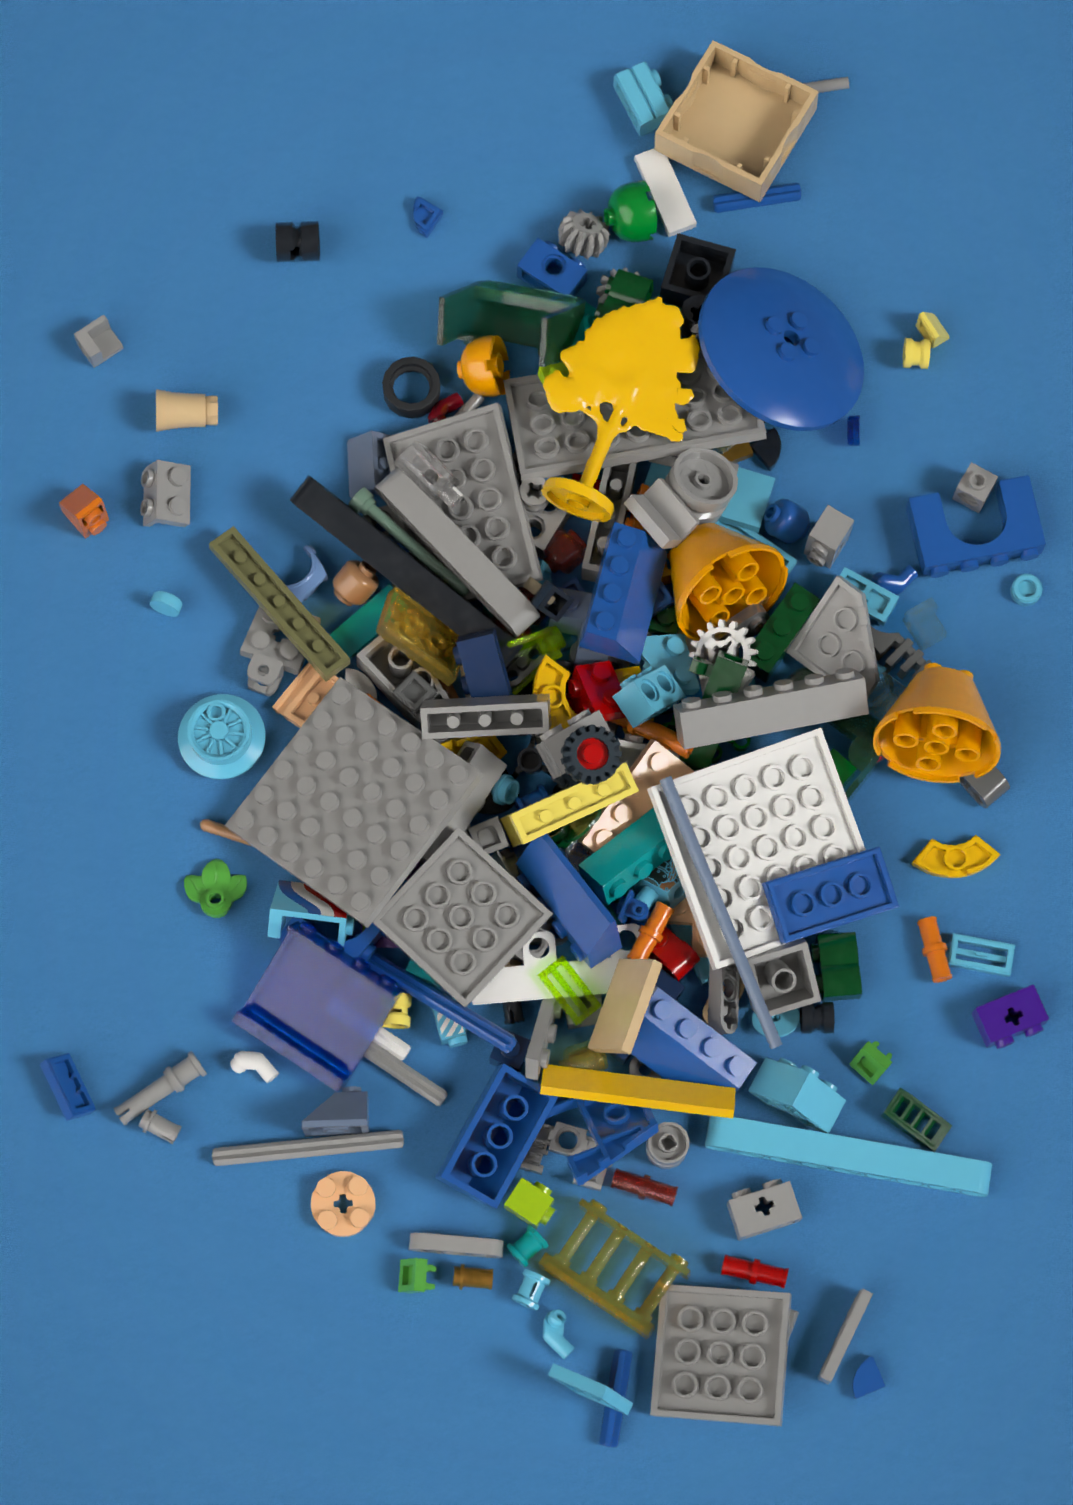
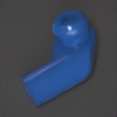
[871,565,918,595]

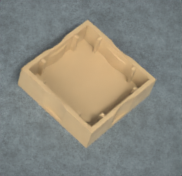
[655,40,819,202]

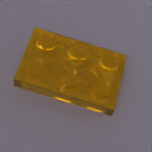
[375,586,461,686]

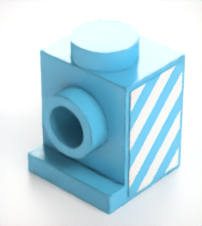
[432,998,468,1048]

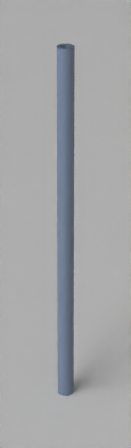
[659,776,782,1049]

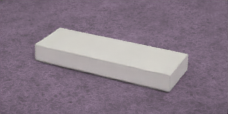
[634,148,697,237]

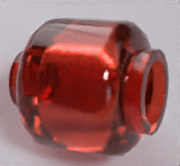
[543,529,587,574]

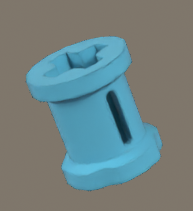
[511,1269,551,1311]

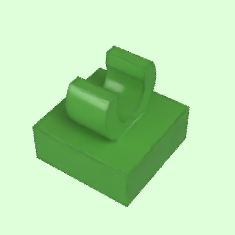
[849,1041,893,1085]
[398,1258,436,1294]

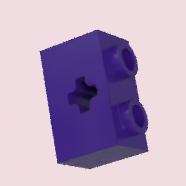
[971,984,1049,1049]

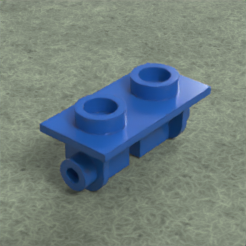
[616,889,651,931]

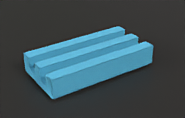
[947,933,1015,977]

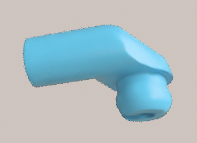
[543,1309,575,1360]

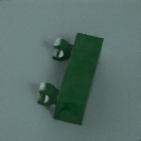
[667,650,749,771]

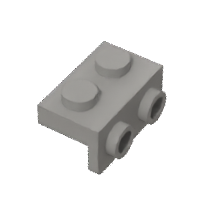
[140,460,191,527]

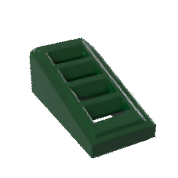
[881,1087,952,1152]

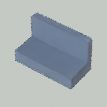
[347,431,391,498]

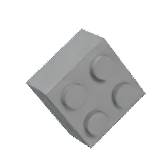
[747,938,821,1016]

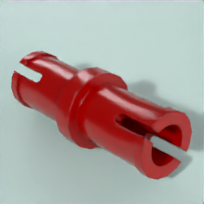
[721,1254,789,1289]

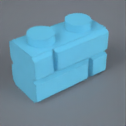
[613,62,673,136]

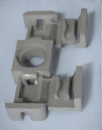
[519,1121,613,1192]

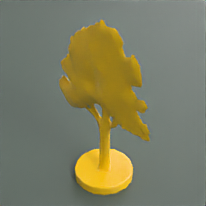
[541,296,700,522]

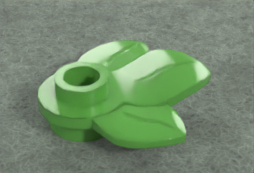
[184,858,247,918]

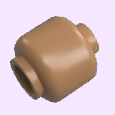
[333,560,379,606]

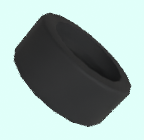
[382,356,441,419]

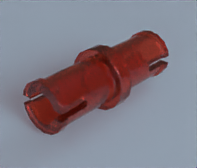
[611,1168,678,1207]

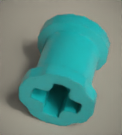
[506,1225,549,1268]

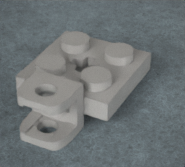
[240,606,321,696]

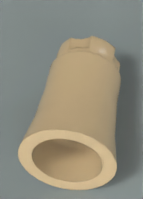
[156,389,218,432]

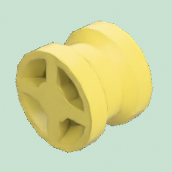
[903,338,930,369]

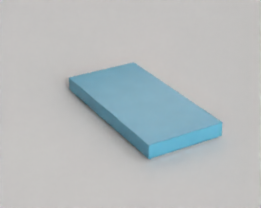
[645,463,775,533]

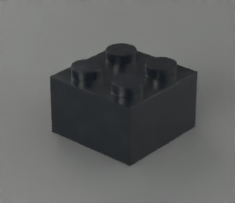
[660,233,736,307]

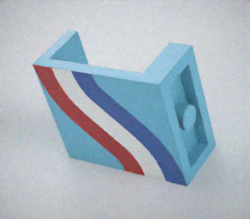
[268,880,356,947]

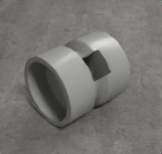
[646,1122,689,1169]

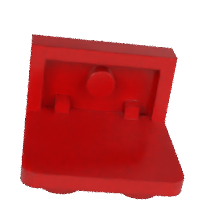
[566,660,626,721]

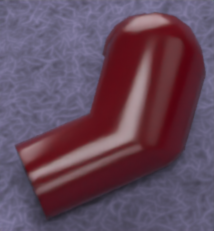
[428,392,464,423]

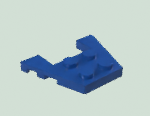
[547,1097,659,1186]

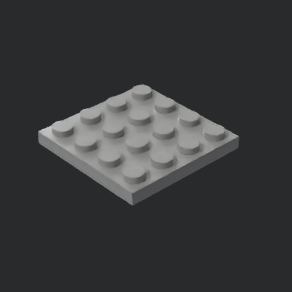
[372,827,553,1007]
[650,1284,792,1427]

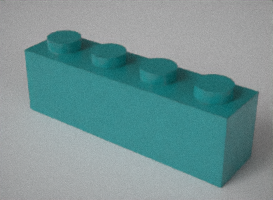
[578,807,672,905]

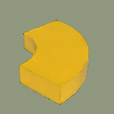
[532,655,577,730]
[911,835,1001,878]

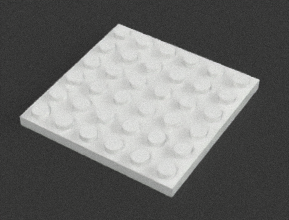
[647,728,866,970]

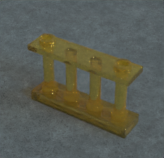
[539,1198,691,1340]

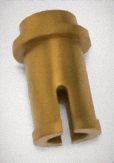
[453,1264,494,1290]

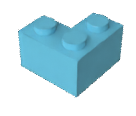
[748,1058,846,1134]

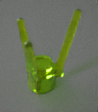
[507,625,566,695]

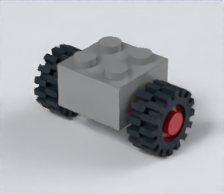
[535,709,622,789]

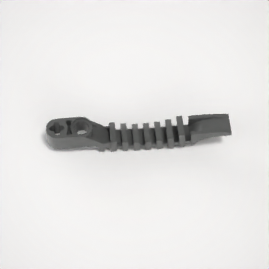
[871,626,1010,809]

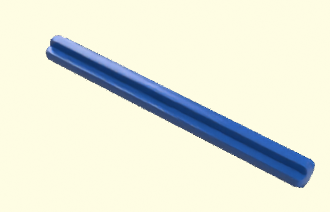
[365,953,517,1053]

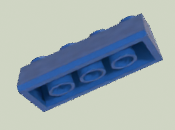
[578,522,668,665]
[516,834,622,969]
[631,987,757,1091]
[435,1063,558,1209]

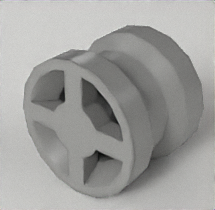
[520,477,549,512]

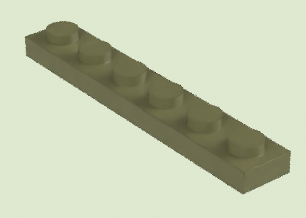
[209,526,350,681]

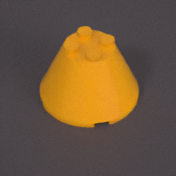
[667,523,788,641]
[873,663,1001,783]

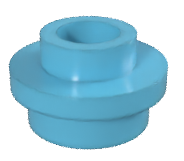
[491,774,520,805]

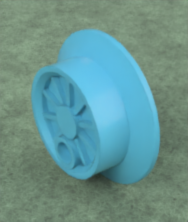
[178,694,266,780]

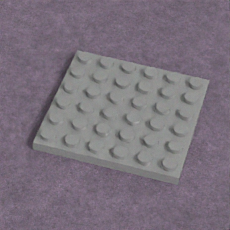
[225,677,484,928]

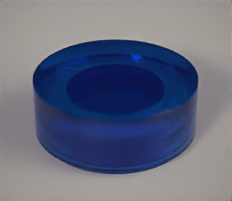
[847,415,860,446]

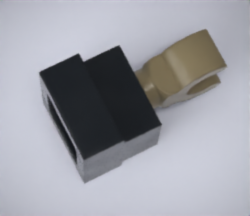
[523,576,574,623]

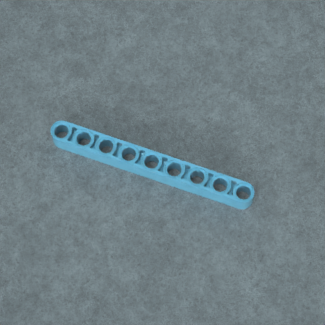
[705,1116,992,1197]

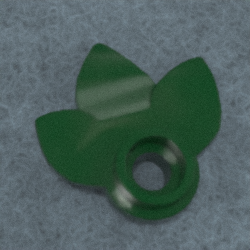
[548,809,602,849]

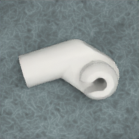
[230,1051,279,1083]

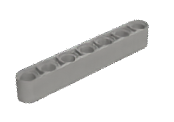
[374,467,540,637]

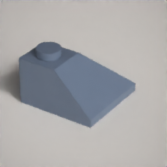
[302,1086,369,1137]

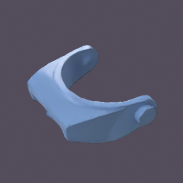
[286,545,328,603]

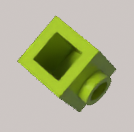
[504,1178,556,1229]

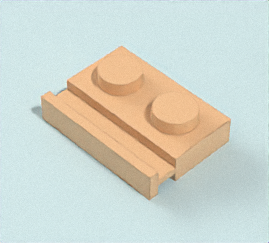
[272,662,339,728]

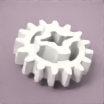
[689,619,758,680]

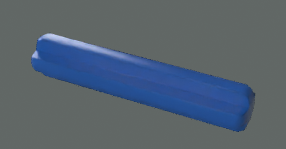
[712,183,801,213]
[599,1349,633,1448]

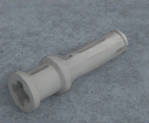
[113,1051,207,1125]

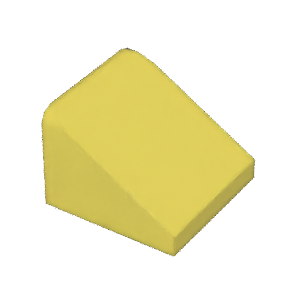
[916,311,950,349]

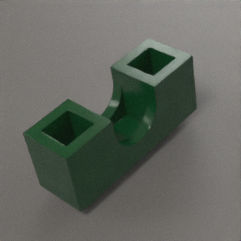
[742,583,821,683]

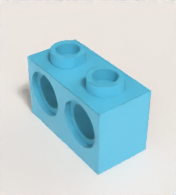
[612,665,686,728]

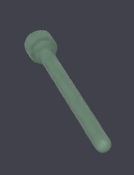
[348,487,469,596]

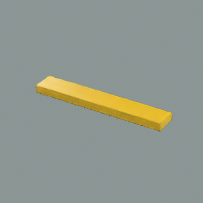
[540,1064,736,1118]

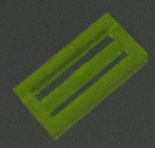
[536,955,602,1026]

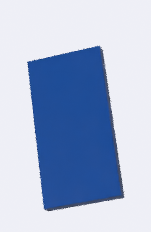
[762,846,899,945]

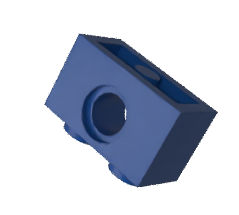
[517,237,587,309]

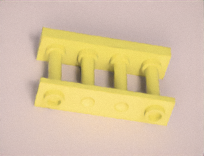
[500,762,639,847]

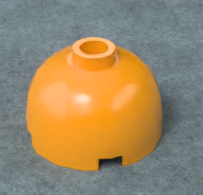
[457,335,510,397]

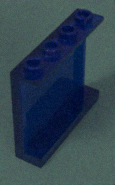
[232,921,403,1092]

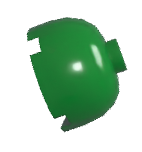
[604,180,657,242]

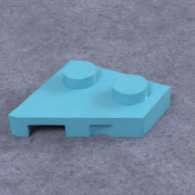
[641,634,700,695]

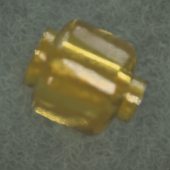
[559,1040,608,1071]

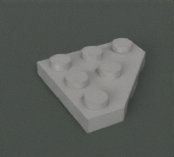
[787,575,880,699]

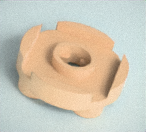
[311,1171,376,1237]

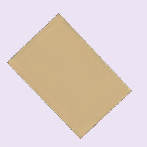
[587,959,662,1054]

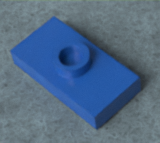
[40,1053,96,1121]

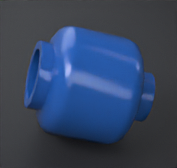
[764,499,810,544]

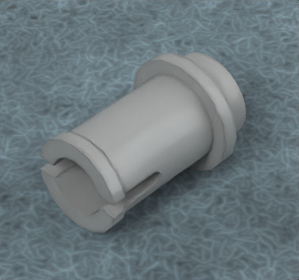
[138,1109,182,1145]

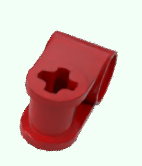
[648,927,700,982]

